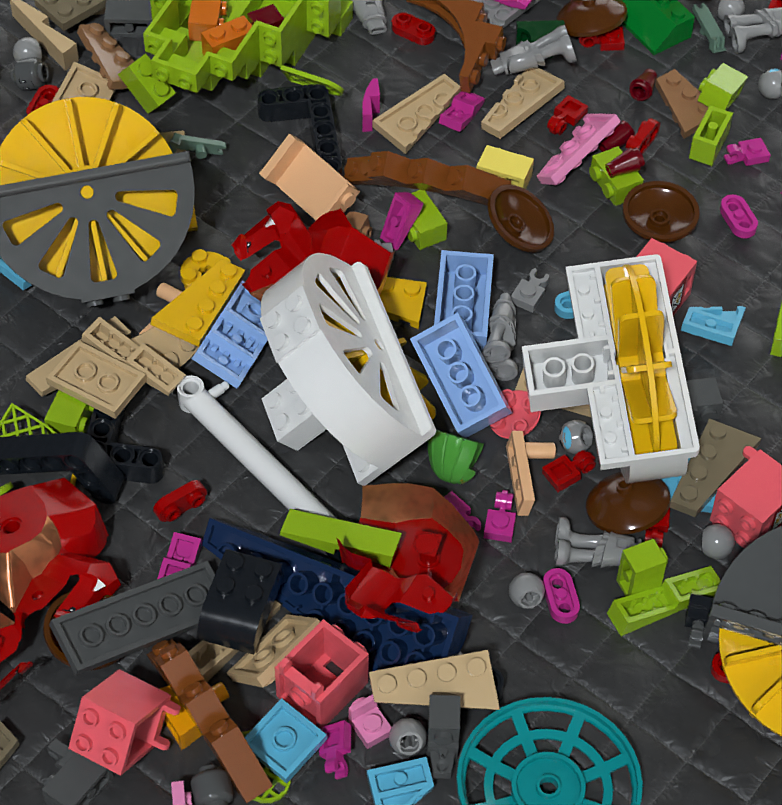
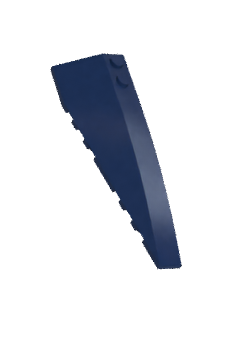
[202,518,473,671]

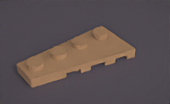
[77,23,135,90]

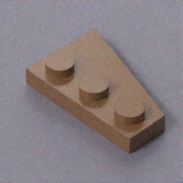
[655,69,709,139]

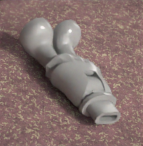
[351,0,387,35]
[724,7,782,54]
[490,25,577,75]
[482,293,518,381]
[554,517,642,568]

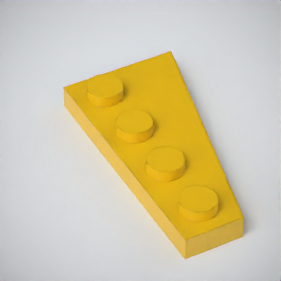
[150,259,245,347]
[380,277,427,329]

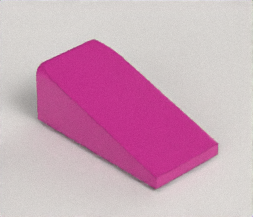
[380,192,424,250]

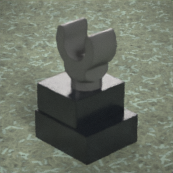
[685,594,714,648]

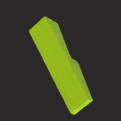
[280,509,402,568]
[607,566,721,636]

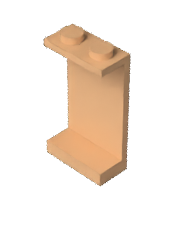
[259,134,360,220]

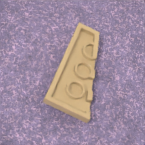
[481,68,565,139]
[372,74,461,154]
[130,302,228,369]
[369,650,500,710]

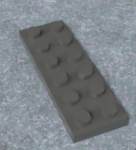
[49,561,215,676]

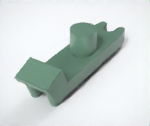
[692,3,726,53]
[168,133,226,159]

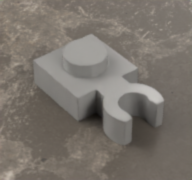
[511,268,549,313]

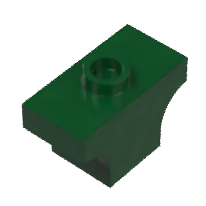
[515,20,565,58]

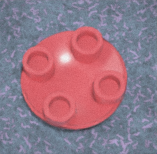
[490,389,541,439]

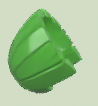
[428,430,484,484]

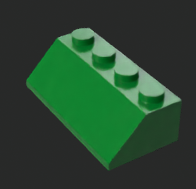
[622,0,695,55]

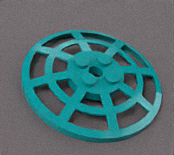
[456,697,643,805]

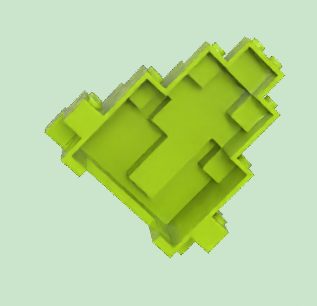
[143,0,353,93]

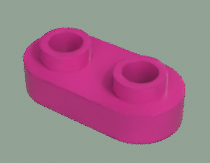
[720,194,758,238]
[543,568,580,624]

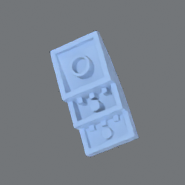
[192,280,268,389]

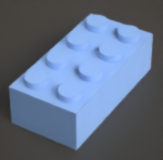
[434,250,494,353]
[410,312,512,438]

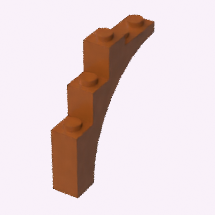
[406,0,506,93]
[344,151,511,206]
[146,639,273,803]

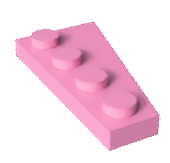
[537,114,621,185]

